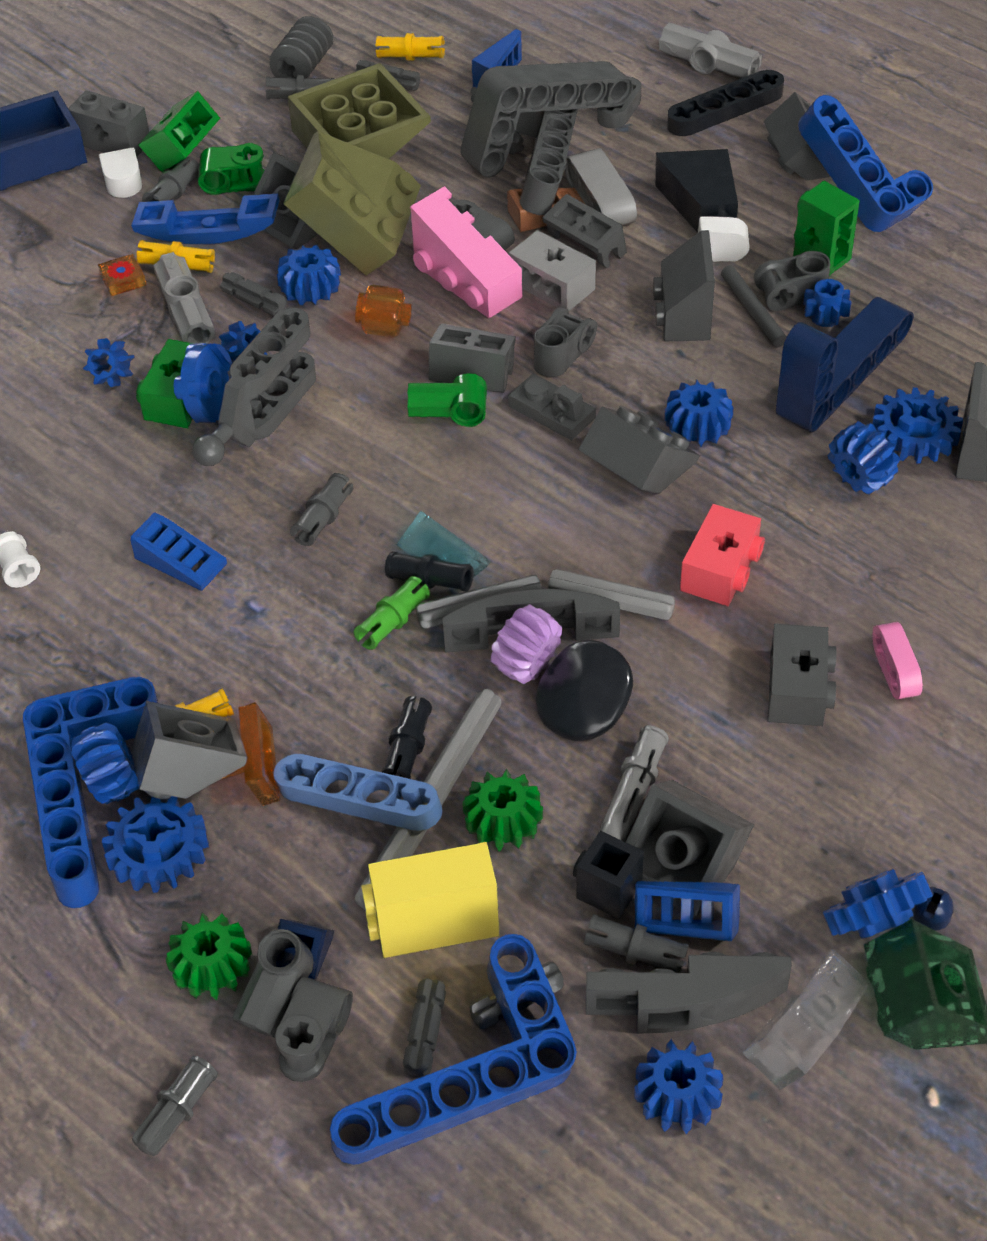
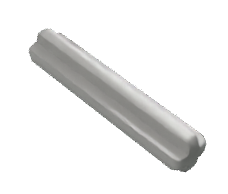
[548,569,675,620]

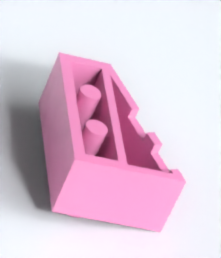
[410,186,522,318]

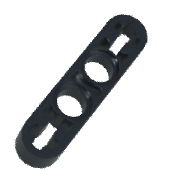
[667,70,784,136]

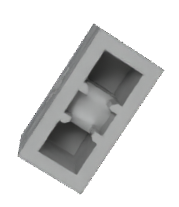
[508,230,596,311]

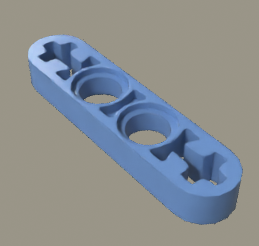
[273,754,443,831]

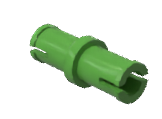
[354,576,430,650]

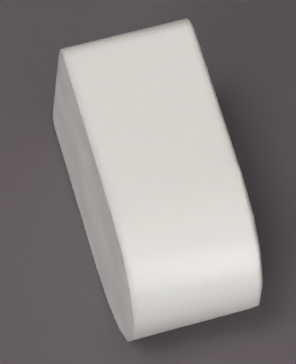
[99,148,142,198]
[698,217,750,262]

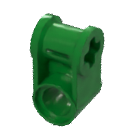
[198,143,265,195]

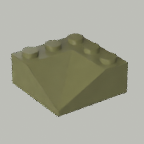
[288,63,431,159]
[283,131,421,276]

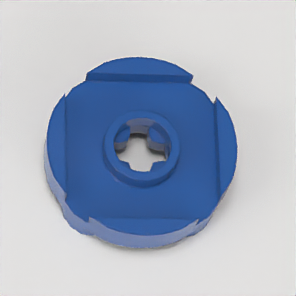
[174,343,232,423]

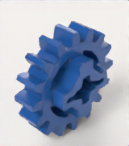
[872,387,963,464]
[102,796,209,893]
[823,869,933,939]

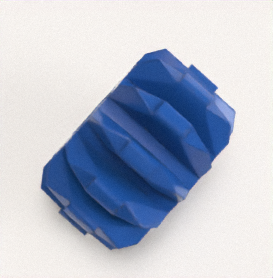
[277,244,341,306]
[664,379,734,447]
[827,421,900,494]
[71,722,139,805]
[634,1039,723,1134]

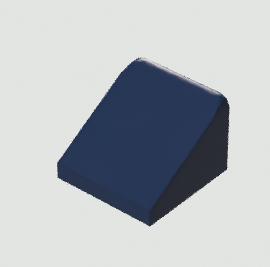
[276,919,334,979]

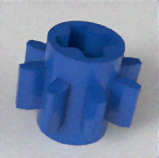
[803,279,852,327]
[219,321,268,363]
[83,338,135,387]

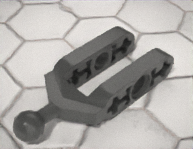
[192,307,316,466]

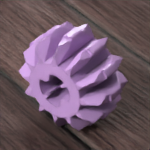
[491,604,562,684]

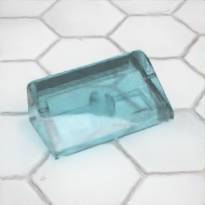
[396,511,491,590]

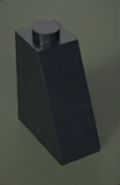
[655,149,738,233]

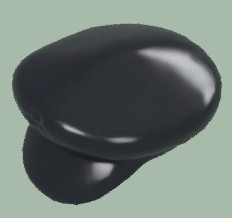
[536,640,633,741]

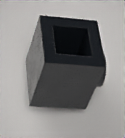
[573,830,644,919]

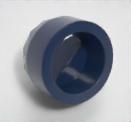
[912,886,954,931]

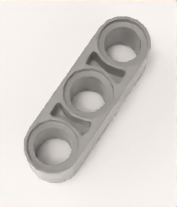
[564,148,637,225]

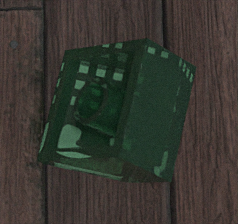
[864,919,987,1050]

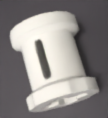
[0,531,40,588]

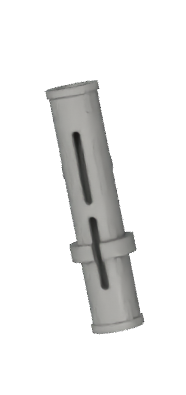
[593,725,669,842]

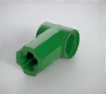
[407,373,487,427]

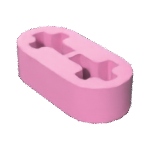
[872,622,923,700]

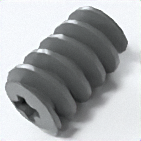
[269,16,334,78]

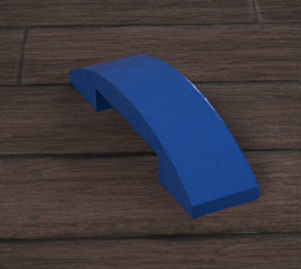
[131,194,280,244]

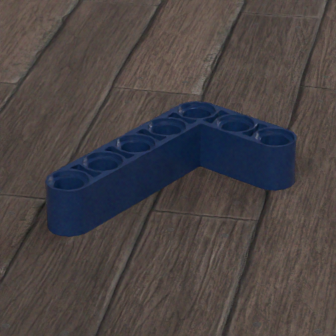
[776,297,914,432]

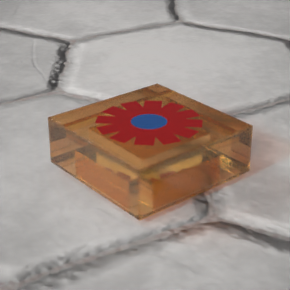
[98,254,146,296]

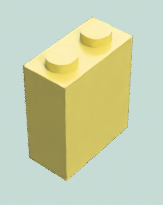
[361,842,499,958]

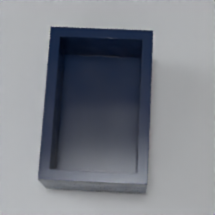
[0,90,88,191]

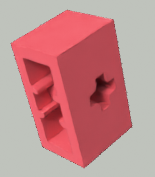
[680,504,765,606]

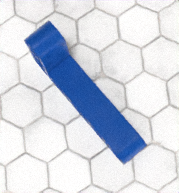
[23,677,158,908]
[330,934,577,1165]

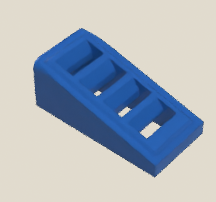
[472,29,522,88]
[130,513,227,591]
[635,881,740,941]

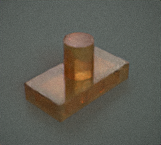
[221,702,280,806]

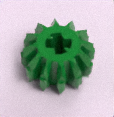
[462,768,543,852]
[166,912,252,1001]

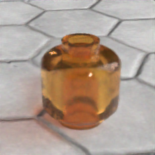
[355,285,412,338]

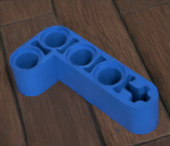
[798,95,933,232]

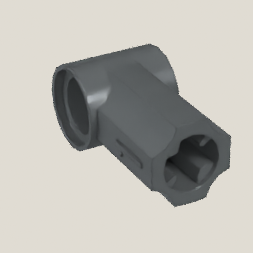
[232,929,314,1038]

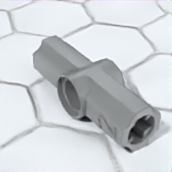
[659,22,762,79]
[153,252,216,344]

